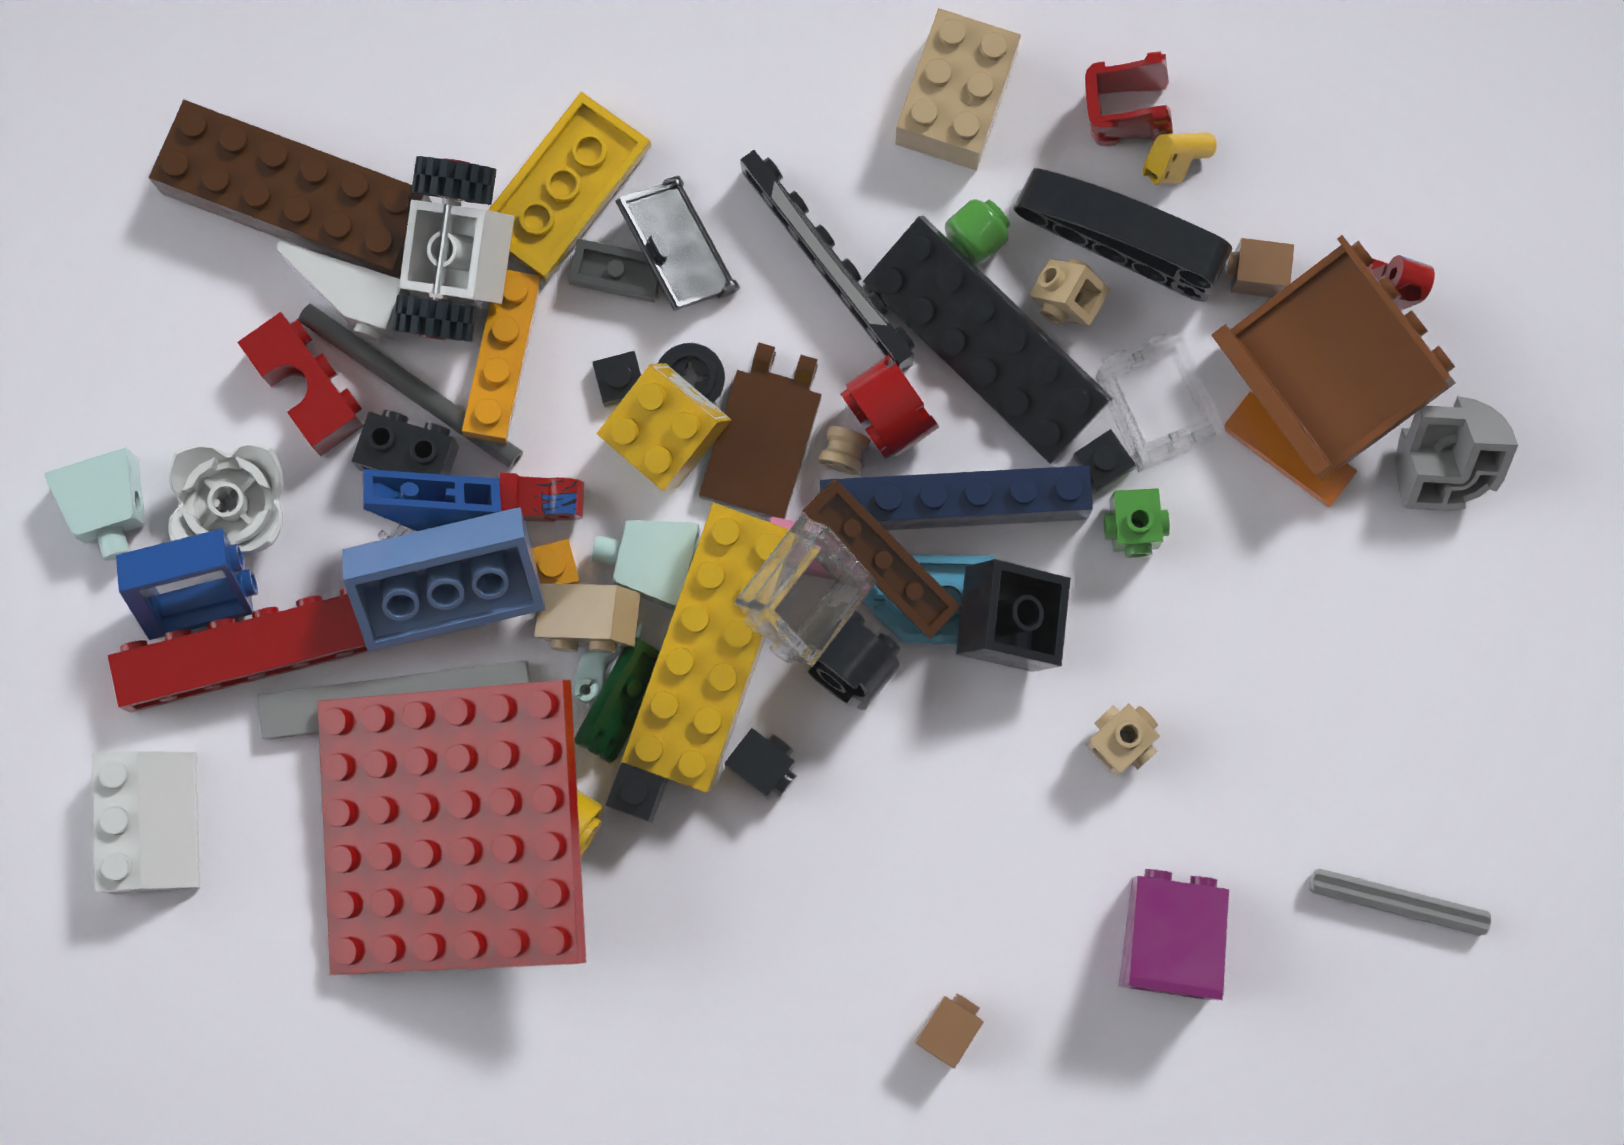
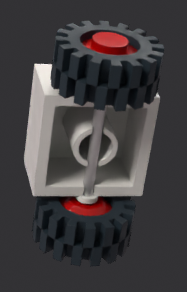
[392,156,514,342]

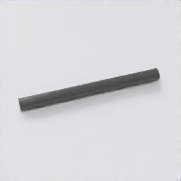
[298,304,523,469]

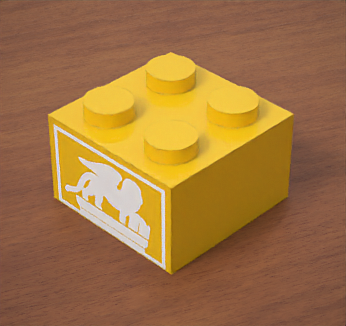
[596,363,731,491]

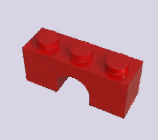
[237,312,364,456]

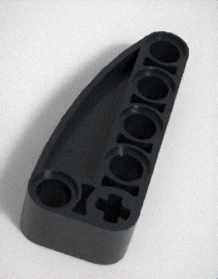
[1013,168,1232,302]

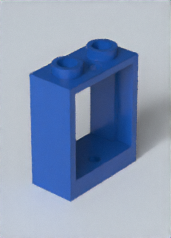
[116,528,258,640]

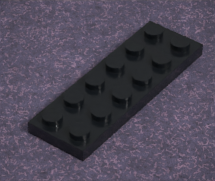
[862,216,1113,464]

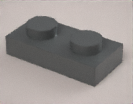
[568,238,663,303]

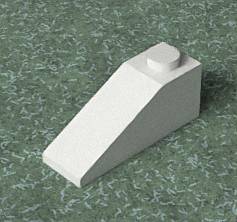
[276,241,411,342]

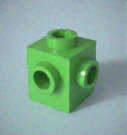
[1103,488,1170,558]

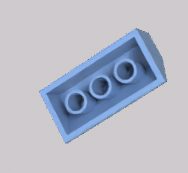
[342,507,546,652]

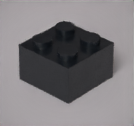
[956,559,1071,672]

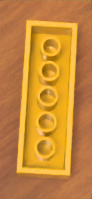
[621,503,803,793]

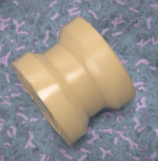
[818,426,871,475]

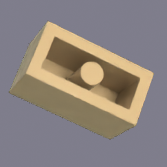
[534,584,641,654]

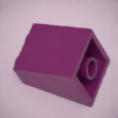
[1118,869,1229,1000]

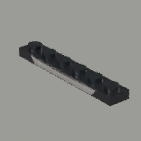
[740,149,915,372]

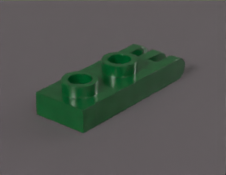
[575,637,660,763]

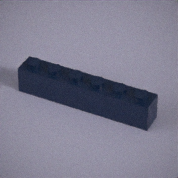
[820,465,1093,530]

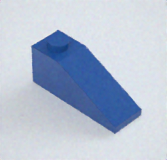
[362,469,501,531]

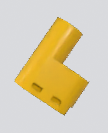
[1142,132,1217,185]

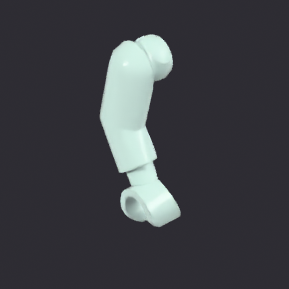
[573,623,644,703]

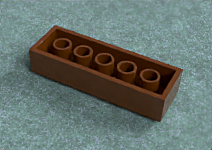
[148,99,432,279]

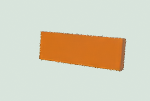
[1221,391,1357,508]

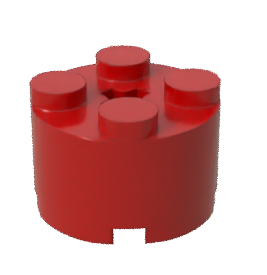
[840,355,940,460]

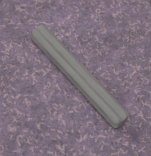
[1310,869,1491,936]

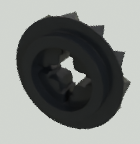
[658,343,725,403]

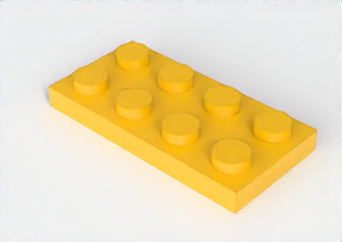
[488,92,651,281]

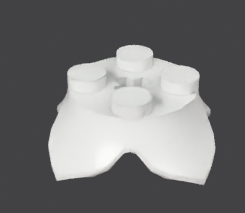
[168,443,283,556]

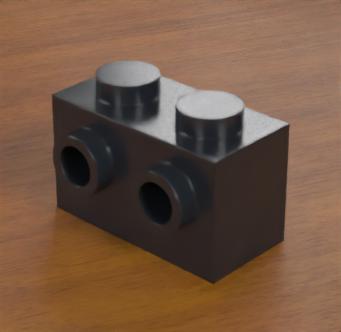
[351,410,459,475]

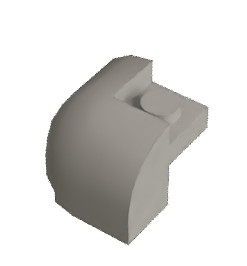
[1396,396,1518,511]

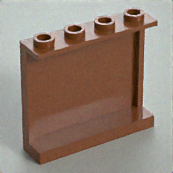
[1211,235,1456,481]

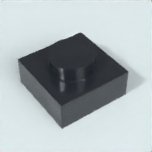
[592,350,641,407]
[1073,429,1136,492]

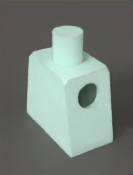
[44,447,145,561]
[592,520,701,611]

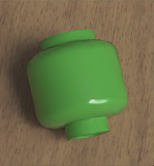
[944,199,1010,265]

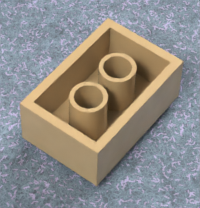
[895,8,1021,171]

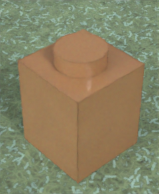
[1225,238,1294,297]
[914,993,984,1069]

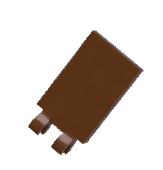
[699,342,822,519]

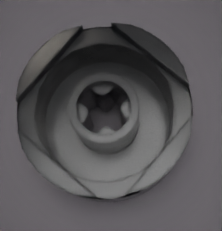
[795,605,901,710]

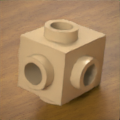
[1029,259,1111,327]
[1085,703,1160,777]

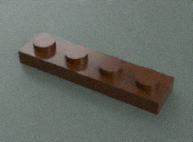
[802,479,961,639]

